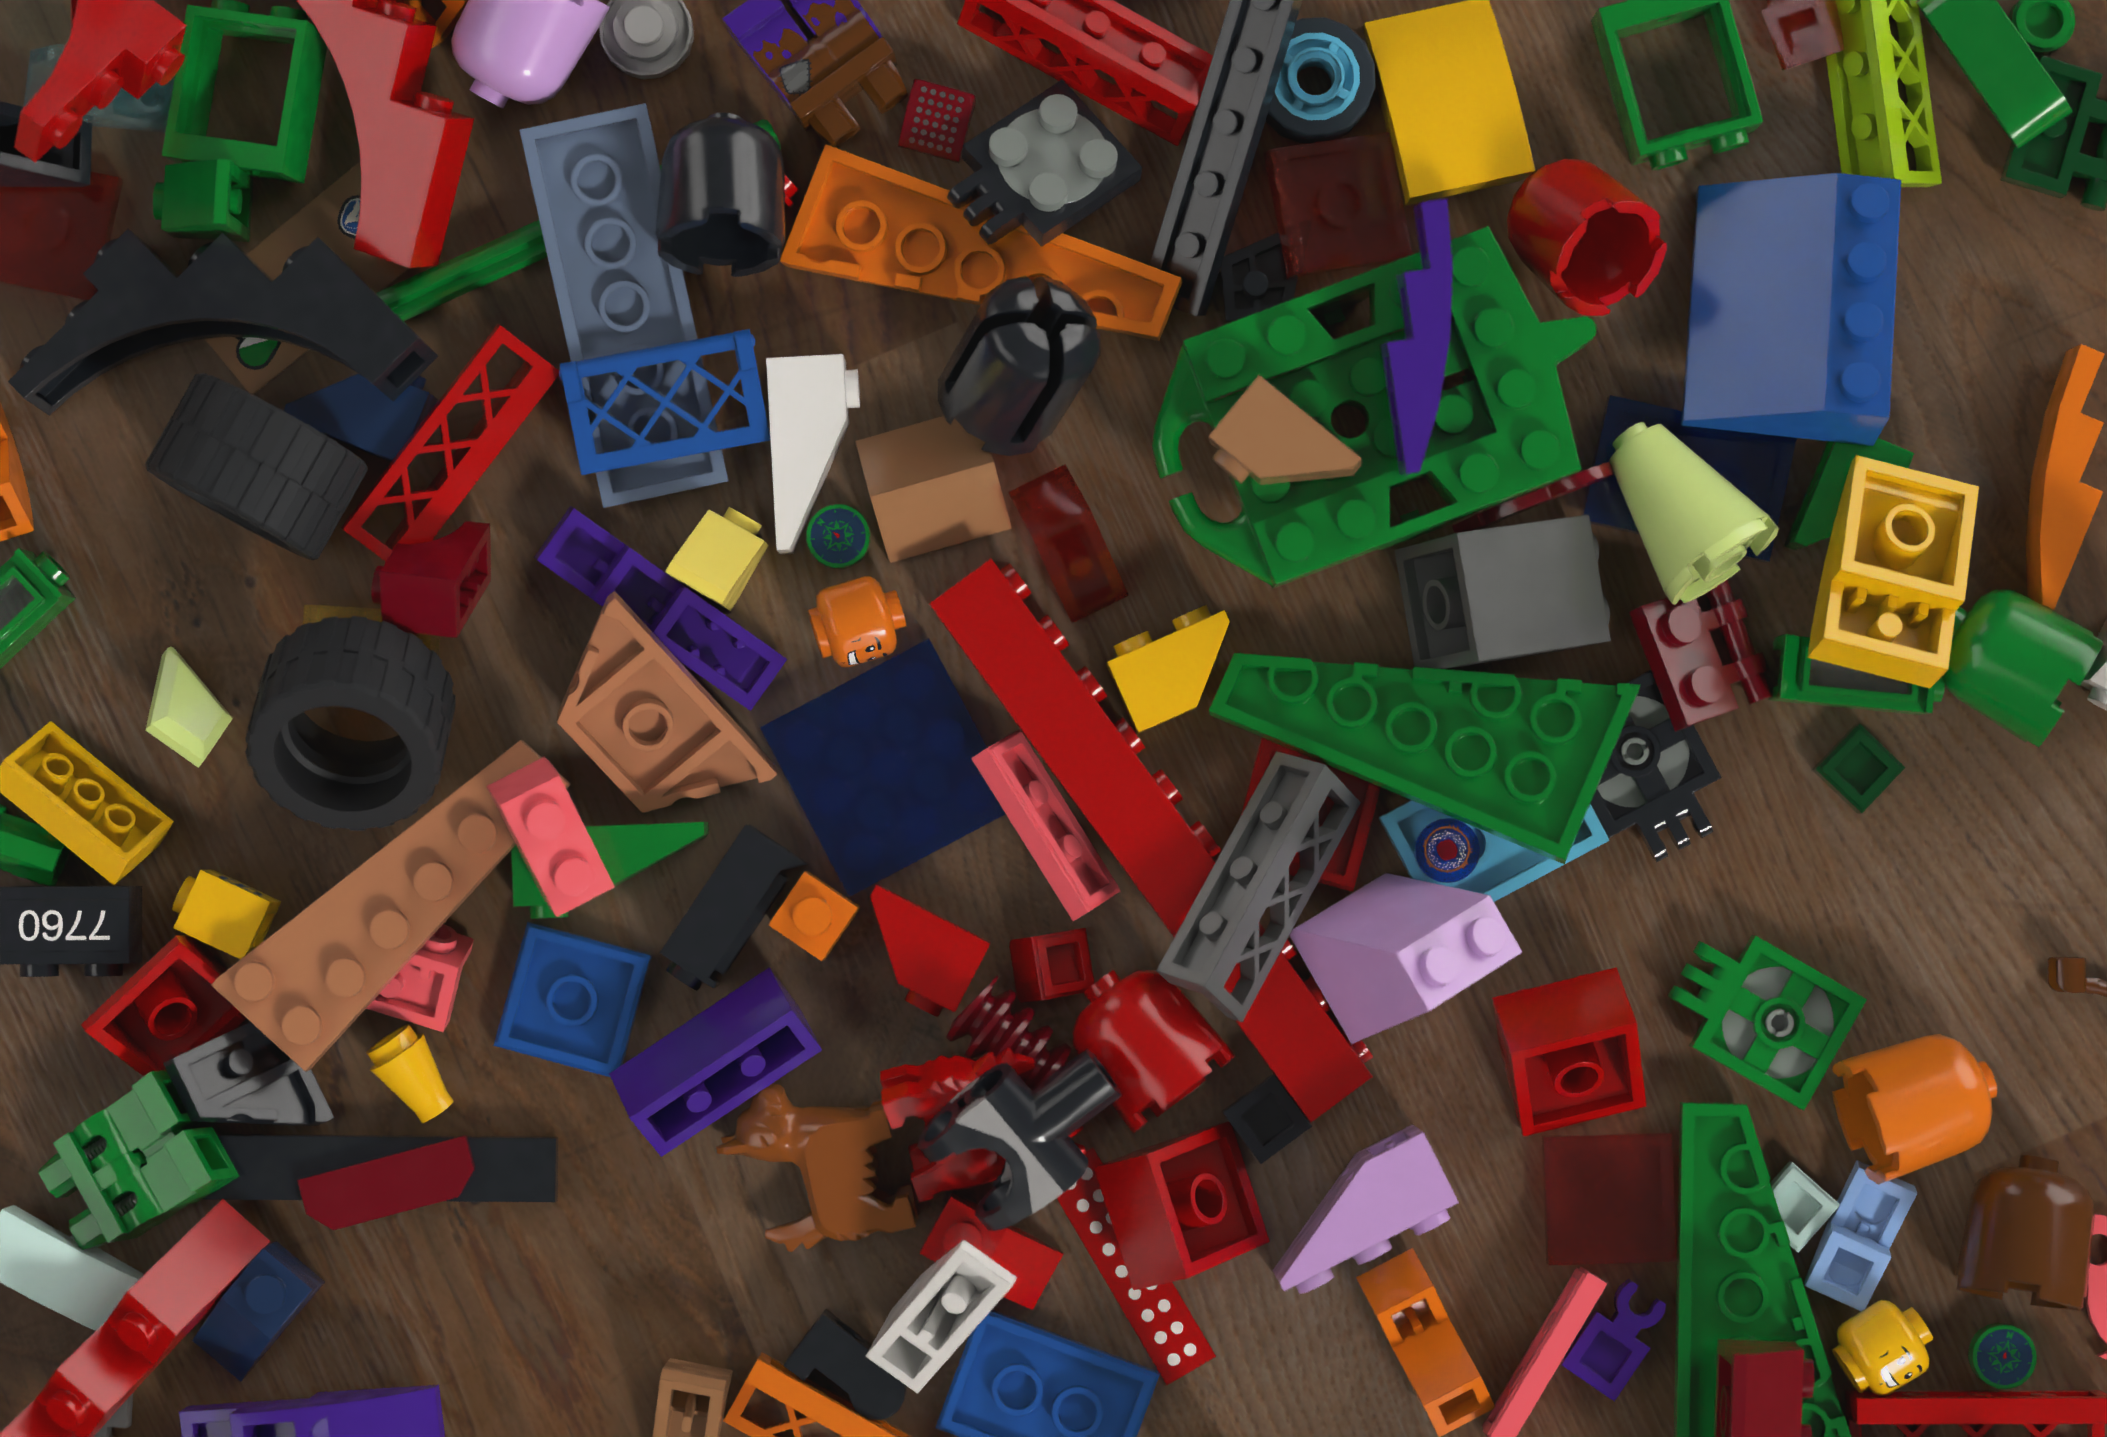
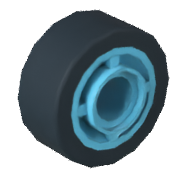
[1266,17,1375,144]

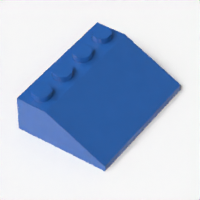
[1681,173,1901,446]

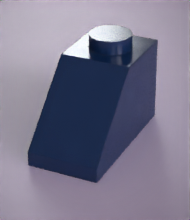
[283,374,438,469]
[192,1241,325,1382]

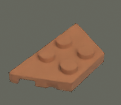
[557,591,777,813]

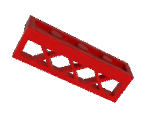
[957,0,1213,147]
[341,324,559,562]
[1845,1390,2107,1437]

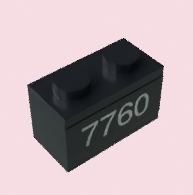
[0,886,142,977]

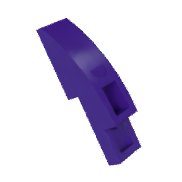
[179,1385,445,1437]

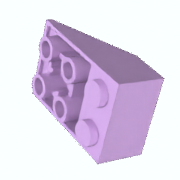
[1273,1124,1459,1294]

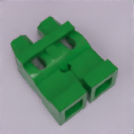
[38,1070,240,1250]

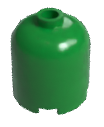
[1942,590,2104,748]

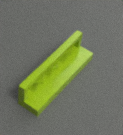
[1818,0,1942,187]

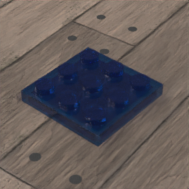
[760,639,1006,897]

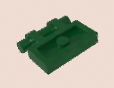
[2000,55,2107,211]

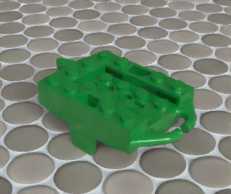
[1152,226,1597,589]

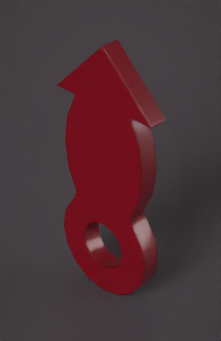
[1452,462,1614,533]

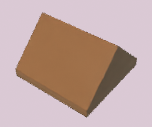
[855,416,1012,564]

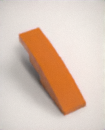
[2026,344,2105,610]

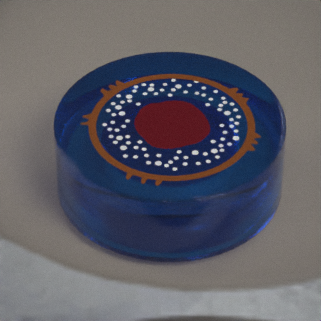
[1414,818,1480,883]

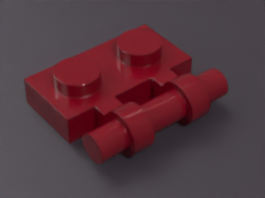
[1629,580,1773,731]

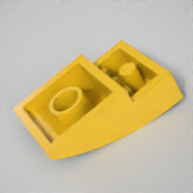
[1363,0,1536,205]
[1807,455,1979,688]

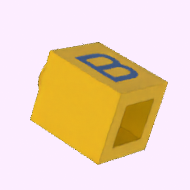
[172,869,282,960]

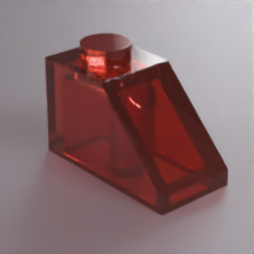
[1008,464,1129,623]

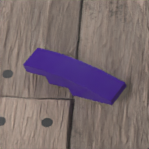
[1380,199,1453,474]
[534,506,787,711]

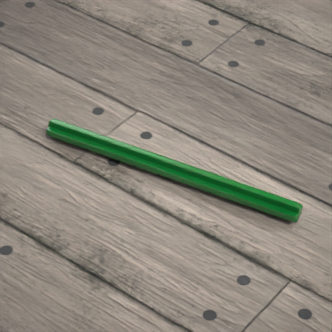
[376,119,781,321]

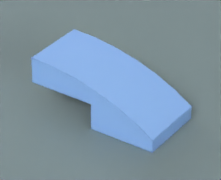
[1804,1160,1917,1311]

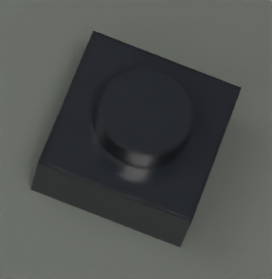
[1222,1074,1312,1164]

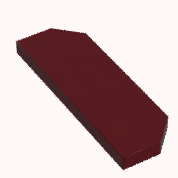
[297,1135,475,1230]

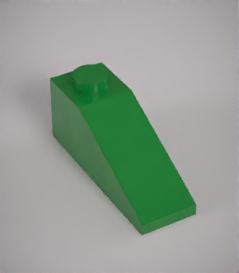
[511,822,709,919]

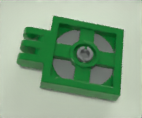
[1668,935,1867,1111]

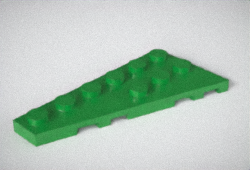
[1209,653,1640,864]
[1674,1102,1851,1437]

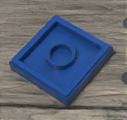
[493,922,652,1077]

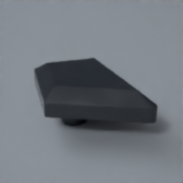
[1220,221,1310,323]

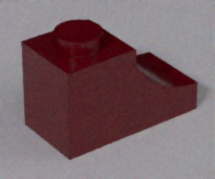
[371,521,491,638]

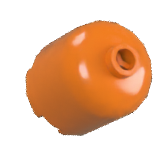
[1832,1034,1997,1185]

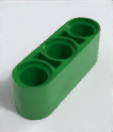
[1916,0,2073,149]

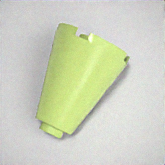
[1609,422,1779,605]

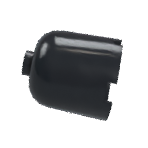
[655,112,785,277]

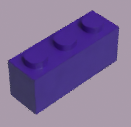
[609,967,822,1157]

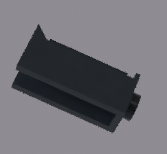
[660,824,809,991]

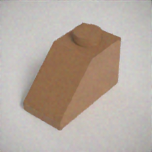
[1208,376,1361,485]

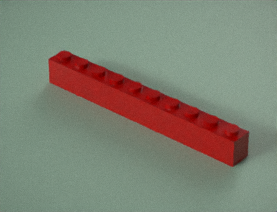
[929,558,1373,1122]

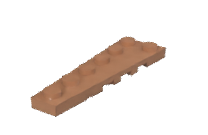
[211,740,571,1071]

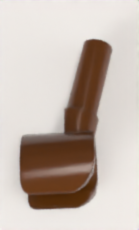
[2048,957,2107,997]

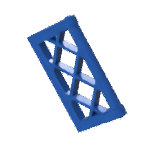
[559,329,771,475]

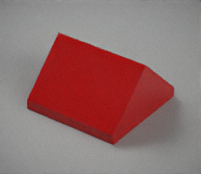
[81,935,246,1077]

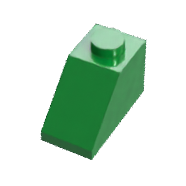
[153,159,254,242]
[1784,438,1914,551]

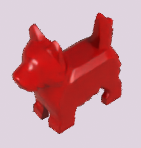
[880,1048,1086,1203]

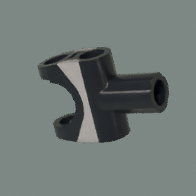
[917,1049,1122,1231]

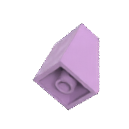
[1289,873,1522,1044]

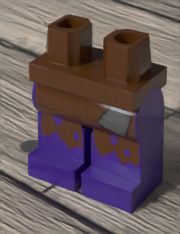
[722,0,908,148]

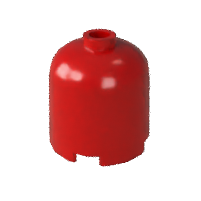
[1507,159,1667,316]
[1072,970,1236,1133]

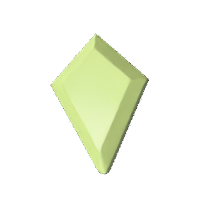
[146,647,233,768]

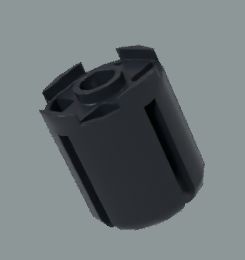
[938,276,1101,456]

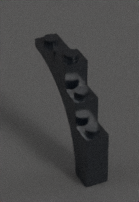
[8,229,438,416]

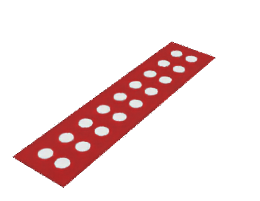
[1057,1148,1216,1386]

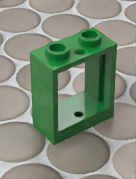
[162,0,327,184]
[1591,0,1763,171]

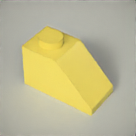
[665,507,769,611]

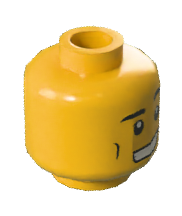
[1832,1300,1933,1397]

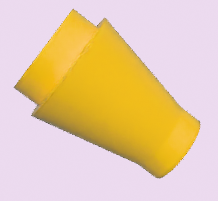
[366,1024,454,1123]

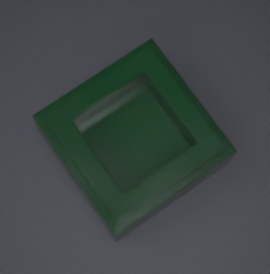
[1812,723,1906,814]

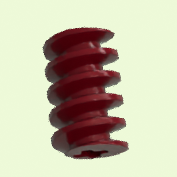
[946,975,1072,1090]

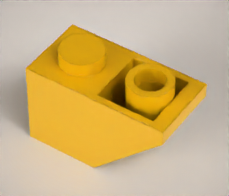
[1106,605,1230,734]

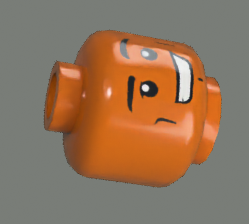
[808,576,906,667]

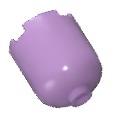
[451,0,610,108]

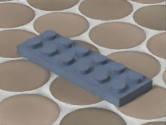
[520,103,729,508]

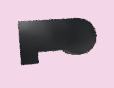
[783,1309,907,1420]

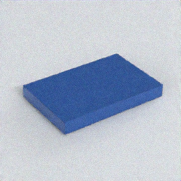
[935,1310,1160,1437]

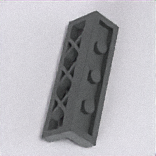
[1156,751,1361,1022]

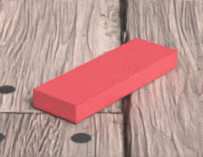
[971,729,1120,921]
[1482,1266,1607,1437]

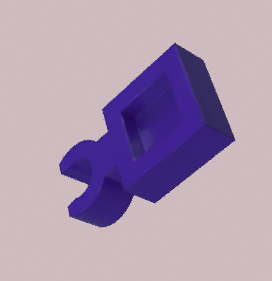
[1560,1279,1666,1401]

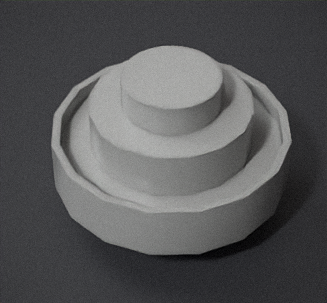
[599,0,694,80]

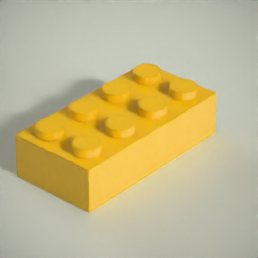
[0,721,174,886]

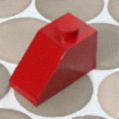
[870,884,991,1017]
[919,1191,1064,1310]

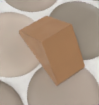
[653,1358,733,1437]

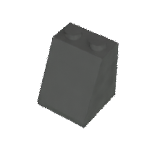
[1394,514,1611,670]

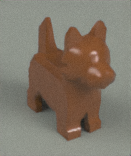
[716,1083,920,1253]

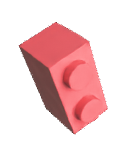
[486,756,615,918]

